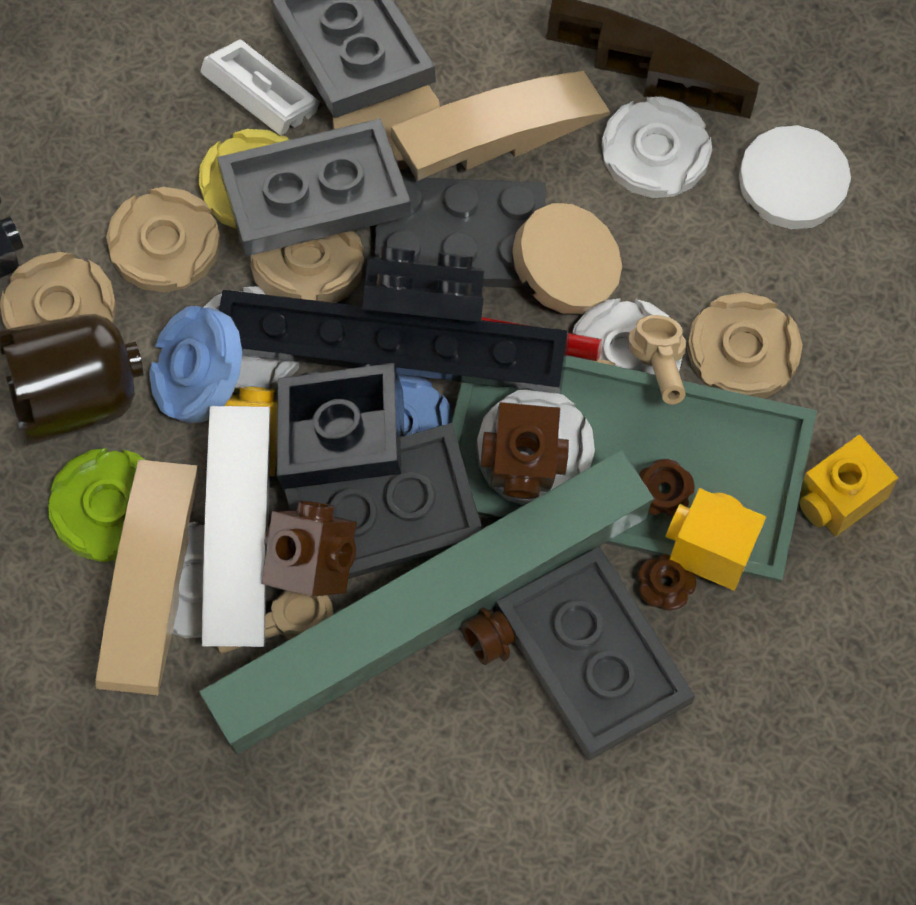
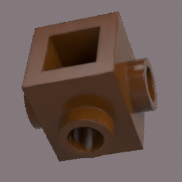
[481,402,569,499]
[262,501,357,597]

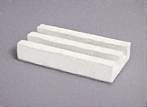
[200,39,320,136]

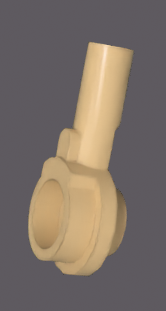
[628,315,686,405]
[218,590,334,654]

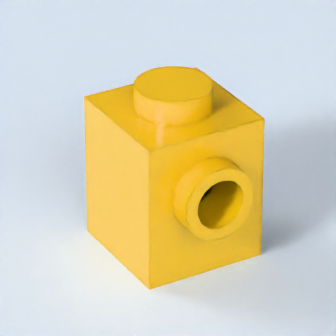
[799,434,899,537]
[666,488,767,591]

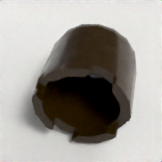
[0,314,144,446]

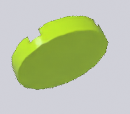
[48,448,145,562]

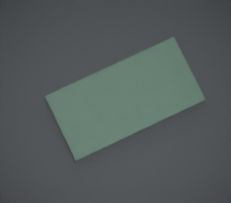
[452,355,817,583]

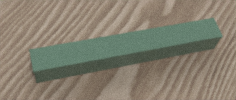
[199,450,654,755]

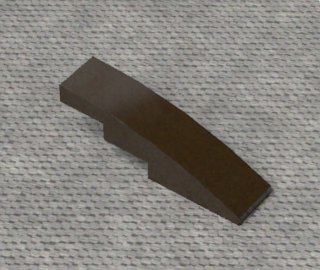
[546,0,759,119]

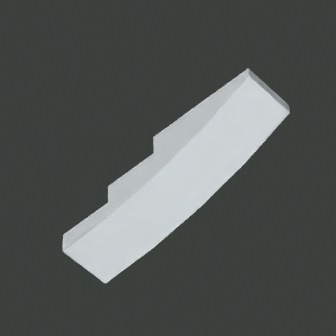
[202,406,270,647]

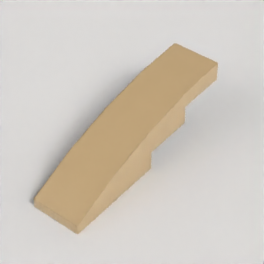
[391,71,610,181]
[96,460,198,695]

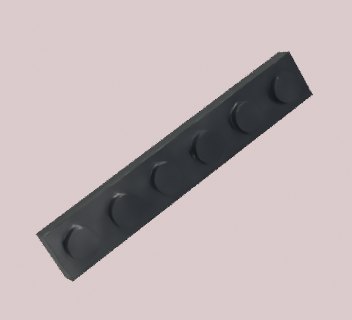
[219,290,569,394]

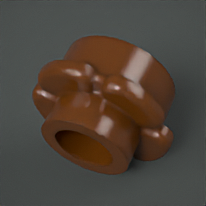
[639,459,695,517]
[637,554,696,611]
[461,607,515,665]

